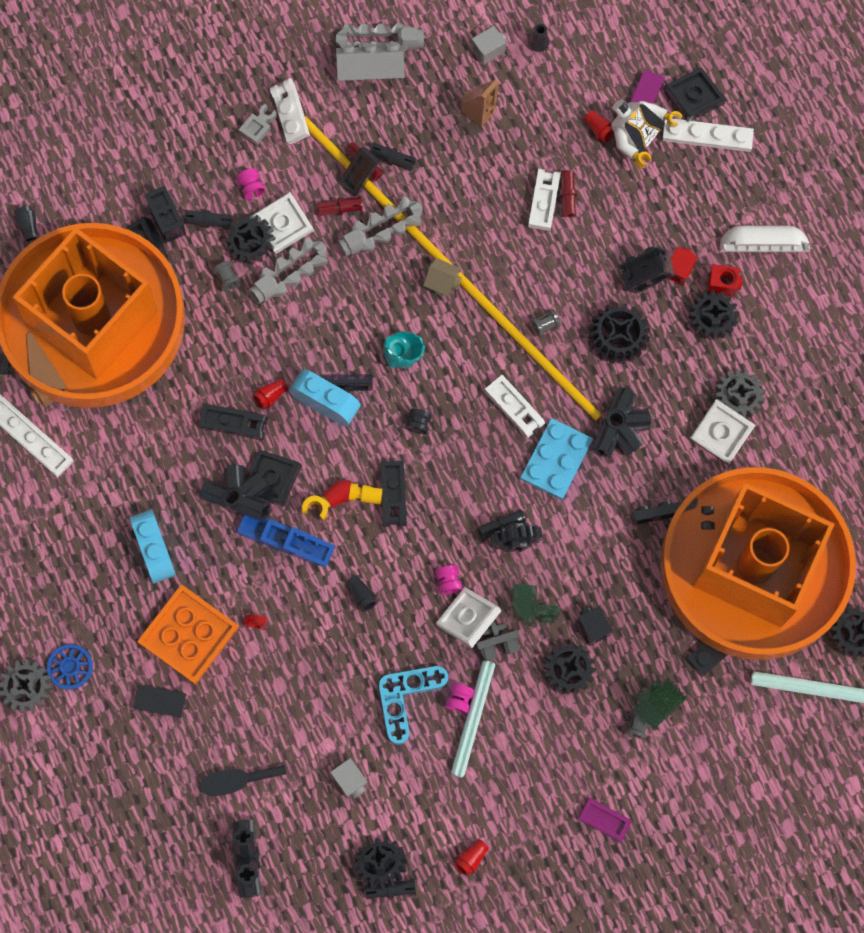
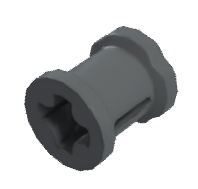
[212,261,240,292]
[531,309,561,337]
[625,709,652,739]

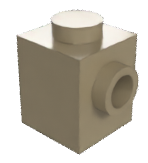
[424,258,462,296]

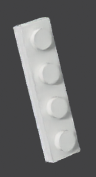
[662,119,754,152]

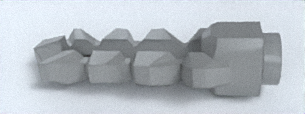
[336,23,424,52]
[338,196,423,257]
[248,237,328,304]

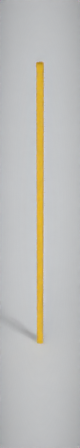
[305,117,603,421]

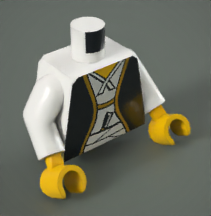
[611,99,682,168]

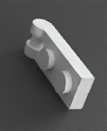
[270,78,310,144]
[528,168,560,231]
[484,375,545,438]

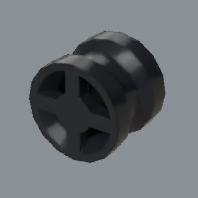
[405,409,432,435]

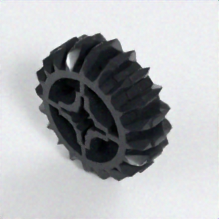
[588,302,651,364]

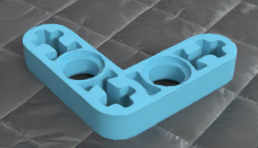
[379,666,448,745]

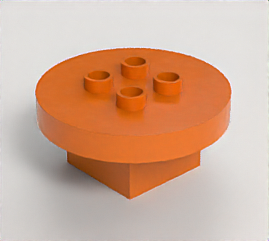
[0,223,185,408]
[660,467,856,660]

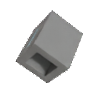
[471,26,507,65]
[330,758,368,799]

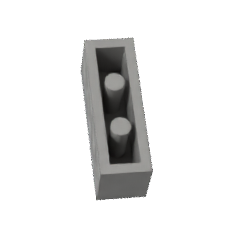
[336,43,405,81]

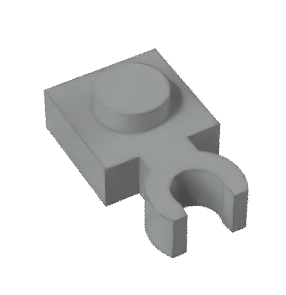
[239,104,277,146]

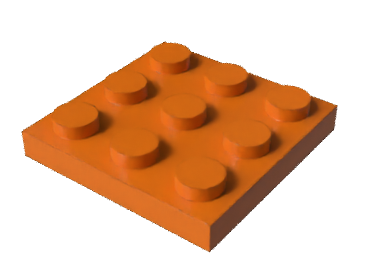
[137,584,240,685]

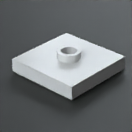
[252,192,314,254]
[690,399,755,464]
[436,587,501,648]

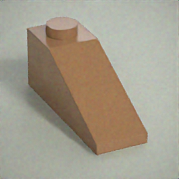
[460,80,499,127]
[27,332,67,407]

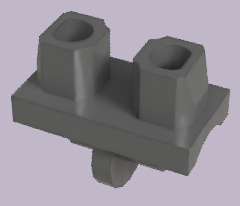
[475,621,520,661]

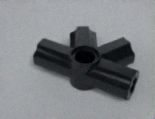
[591,387,651,458]
[200,464,271,522]
[232,820,262,898]

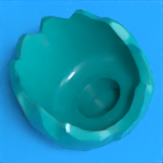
[383,331,425,369]

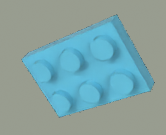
[520,418,593,500]

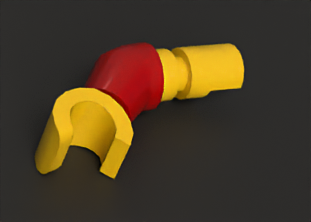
[302,480,382,521]

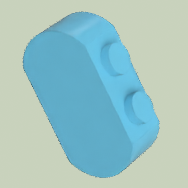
[289,369,361,427]
[129,509,176,584]

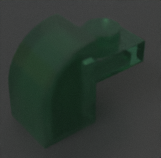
[511,584,560,628]

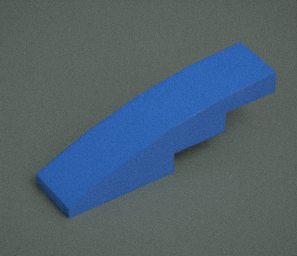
[236,515,335,568]

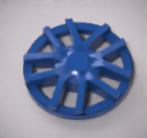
[47,644,93,690]

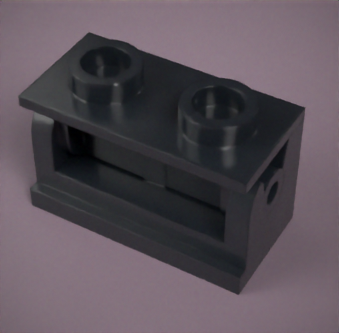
[144,186,186,244]
[618,246,675,293]

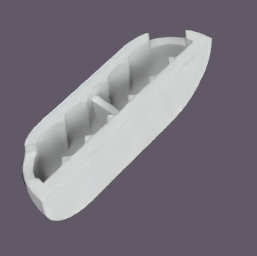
[720,226,810,252]

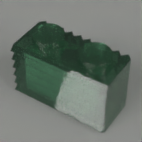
[633,678,687,730]

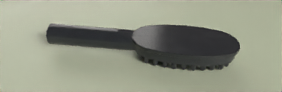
[201,765,287,796]

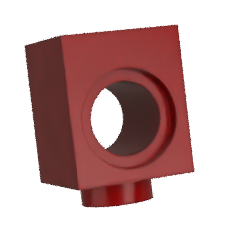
[668,246,698,286]
[707,264,743,297]

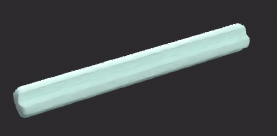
[451,660,495,778]
[750,671,864,703]

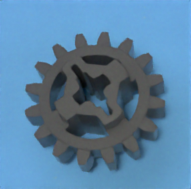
[714,369,766,418]
[0,659,53,714]

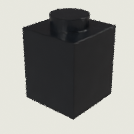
[576,606,613,646]

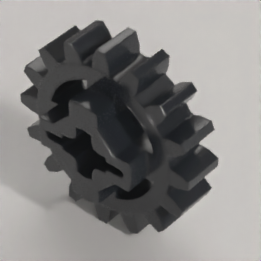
[225,214,276,265]
[688,290,739,341]
[491,523,543,552]
[829,605,864,658]
[543,642,596,695]
[353,838,408,890]

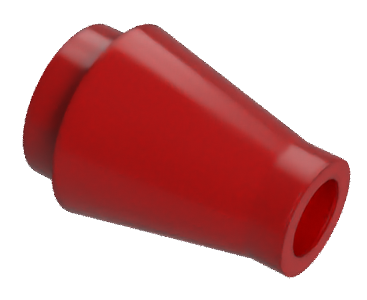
[584,110,614,143]
[252,378,288,410]
[454,839,489,877]

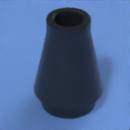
[528,24,550,52]
[13,206,38,242]
[346,575,378,612]

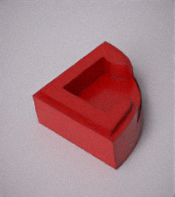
[243,615,268,630]

